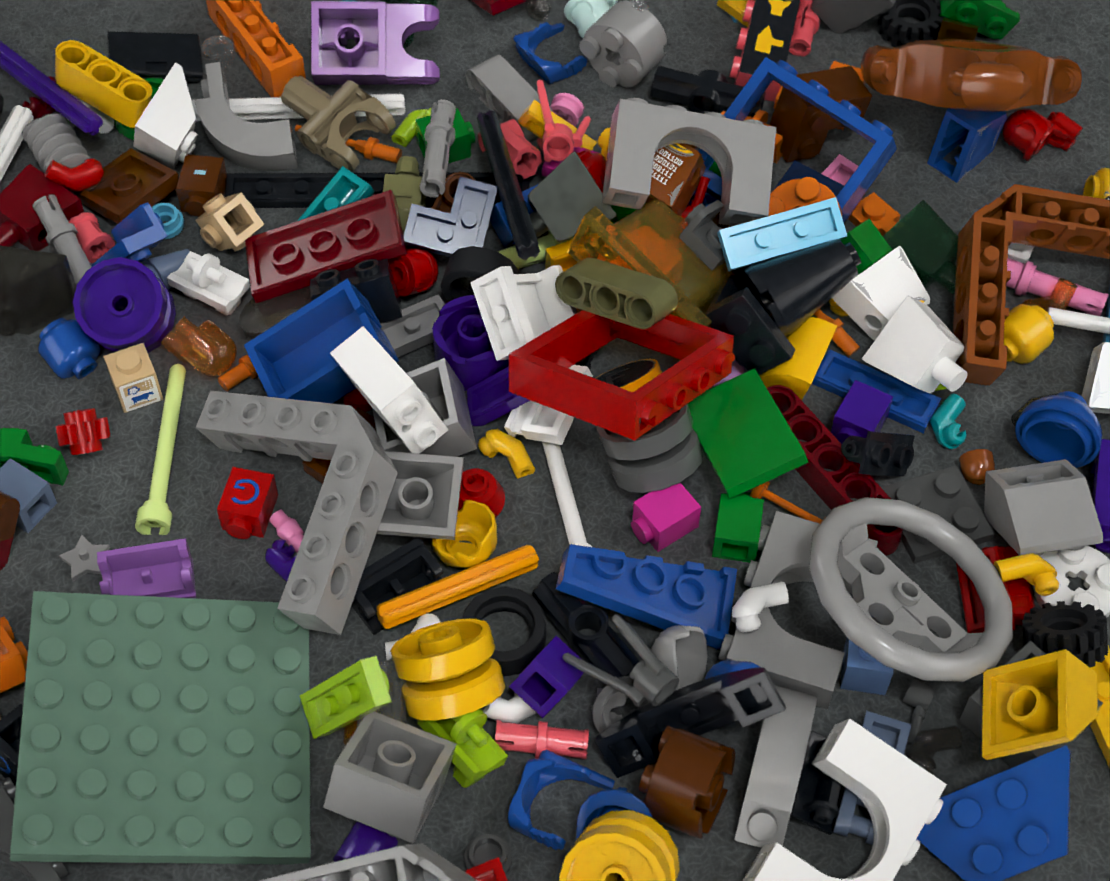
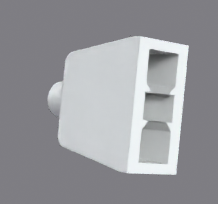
[862,295,968,393]

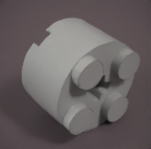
[579,1,667,88]

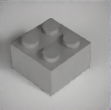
[323,712,456,843]

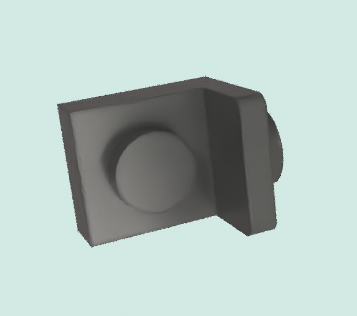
[678,200,726,271]

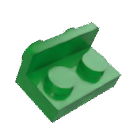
[940,0,1020,40]

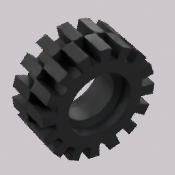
[877,0,945,48]
[1022,601,1108,668]

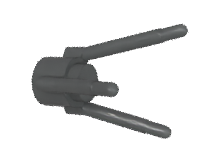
[562,615,679,706]

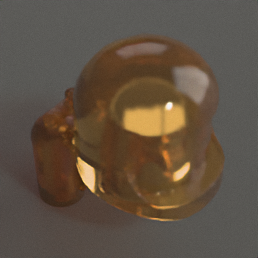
[161,317,237,377]

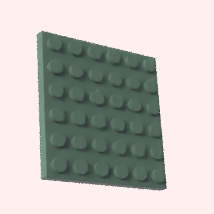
[10,591,311,865]

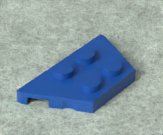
[916,745,1071,881]

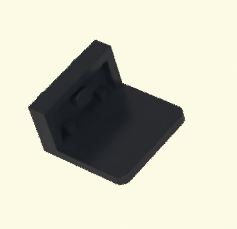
[704,275,795,375]

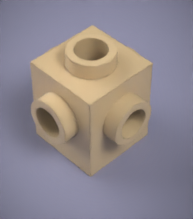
[195,192,264,252]

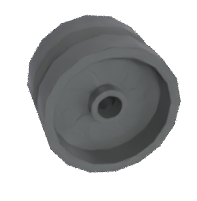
[597,404,703,493]

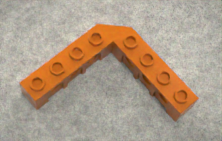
[206,0,306,97]

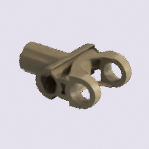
[281,76,396,172]

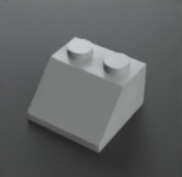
[372,358,477,457]

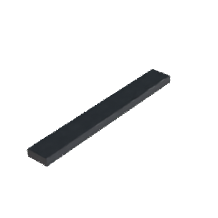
[225,172,529,208]

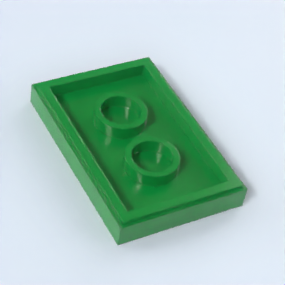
[688,368,808,499]

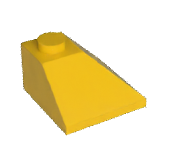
[982,649,1098,760]

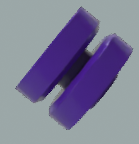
[73,257,176,353]

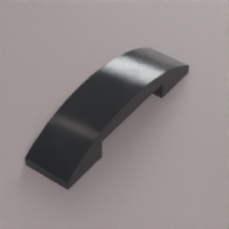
[595,667,786,778]

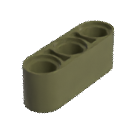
[555,257,678,329]

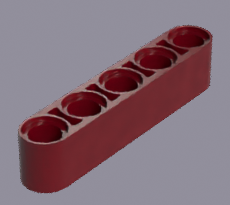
[767,385,904,556]

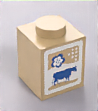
[103,343,164,413]

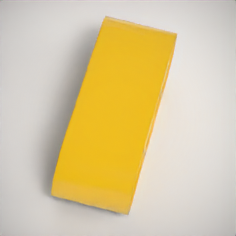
[55,40,152,128]

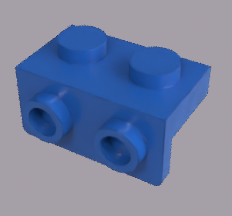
[91,202,168,267]

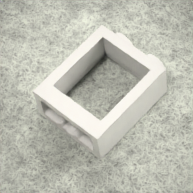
[330,326,448,454]

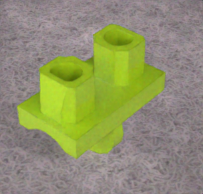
[417,708,508,788]

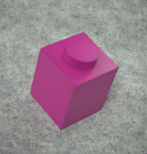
[631,483,701,552]

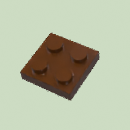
[73,148,179,224]

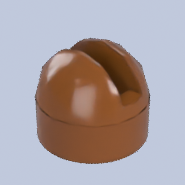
[959,449,995,485]

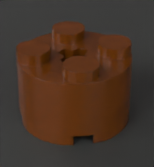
[639,726,735,839]

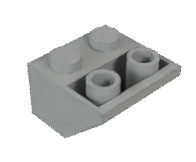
[984,459,1103,556]

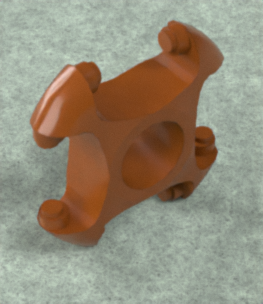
[861,39,1082,111]

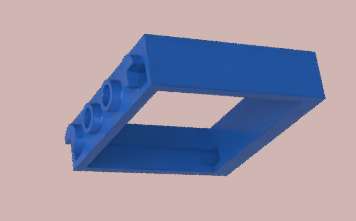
[698,57,897,222]

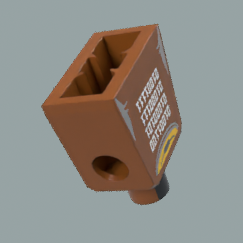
[645,143,705,223]

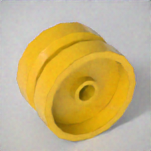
[390,619,506,720]
[559,810,680,881]

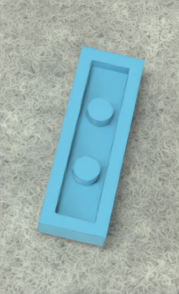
[717,197,847,272]

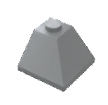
[377,451,464,540]

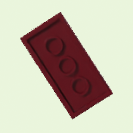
[245,190,407,303]

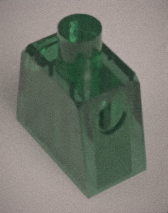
[883,200,958,294]

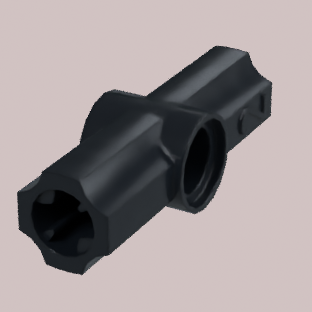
[651,66,766,118]
[532,572,639,686]

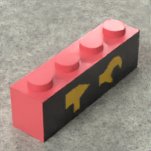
[729,0,800,102]

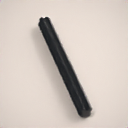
[477,110,540,260]

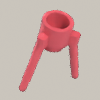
[536,80,591,162]

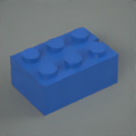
[244,278,399,404]

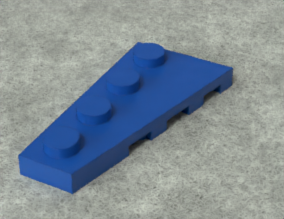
[556,544,737,650]

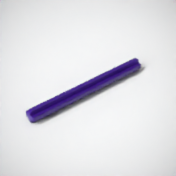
[0,41,103,135]

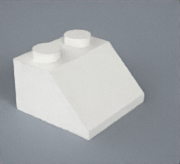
[133,63,198,169]

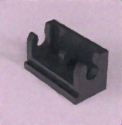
[351,537,444,635]

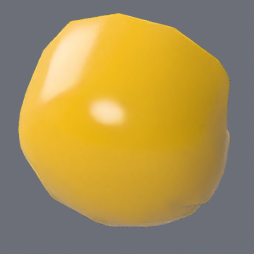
[432,500,497,568]

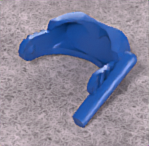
[514,22,587,85]
[508,750,615,850]

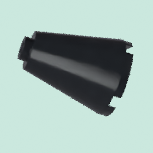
[742,239,861,337]

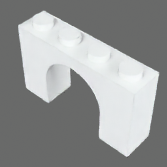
[743,719,947,881]

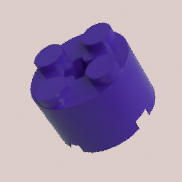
[432,295,509,391]

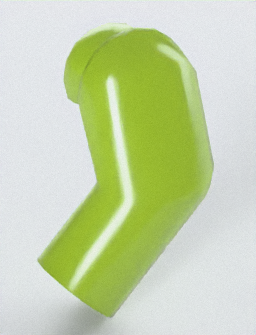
[391,108,431,147]

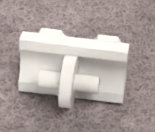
[167,251,250,315]

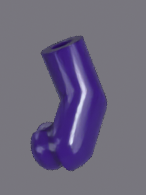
[265,539,297,581]

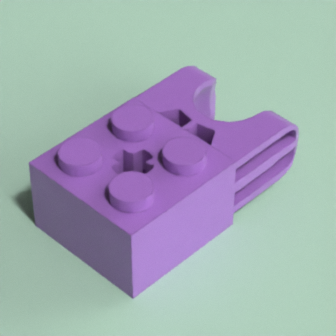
[311,1,440,85]

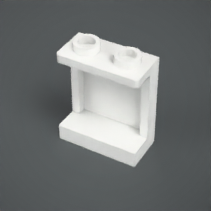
[470,265,577,361]

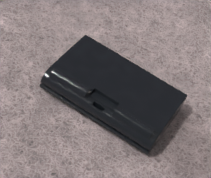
[107,31,203,83]

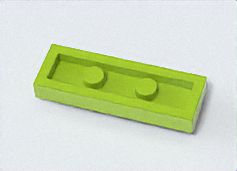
[300,656,392,739]

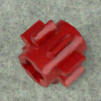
[55,408,110,455]

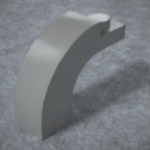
[194,62,299,171]
[734,686,817,848]

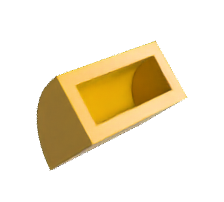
[759,317,837,400]

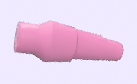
[269,510,304,553]

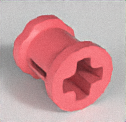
[69,212,115,263]

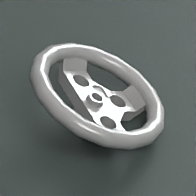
[809,497,1013,682]

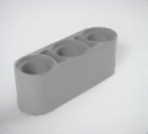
[465,55,553,141]

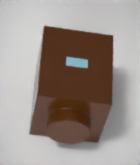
[176,154,227,217]

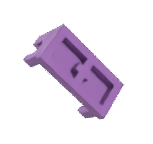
[97,538,196,598]

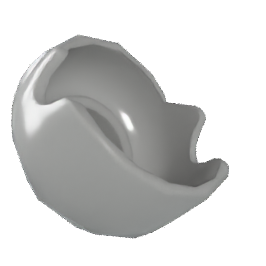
[651,625,708,691]

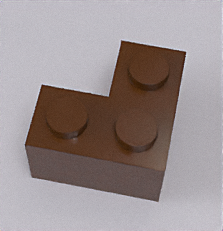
[769,66,872,163]

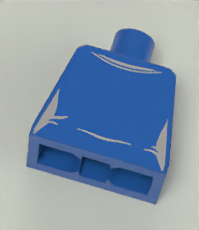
[927,108,1007,183]

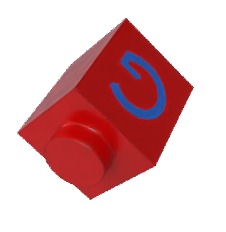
[217,467,279,539]

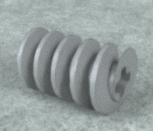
[22,114,90,193]

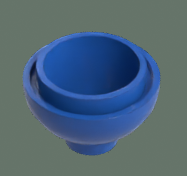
[1015,391,1102,468]

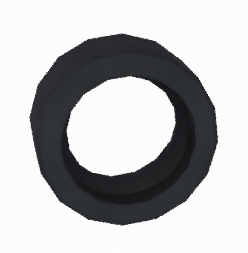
[440,246,520,302]
[462,586,547,677]

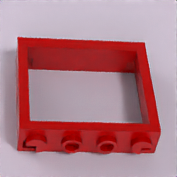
[509,310,735,440]

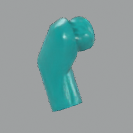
[930,394,967,449]

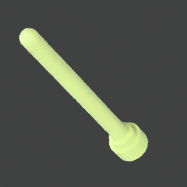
[135,364,186,535]

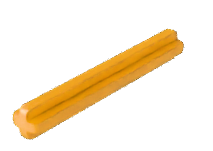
[376,545,539,629]

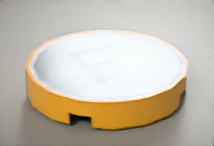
[596,359,662,392]

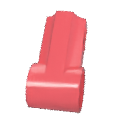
[477,119,542,179]

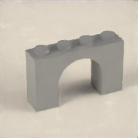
[602,98,776,226]
[719,511,878,709]

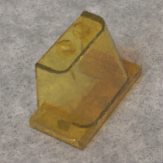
[567,199,733,361]

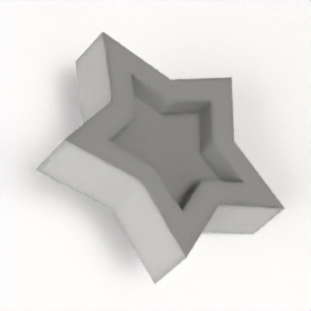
[58,535,110,581]

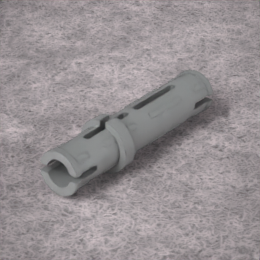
[420,99,456,198]
[32,194,92,288]

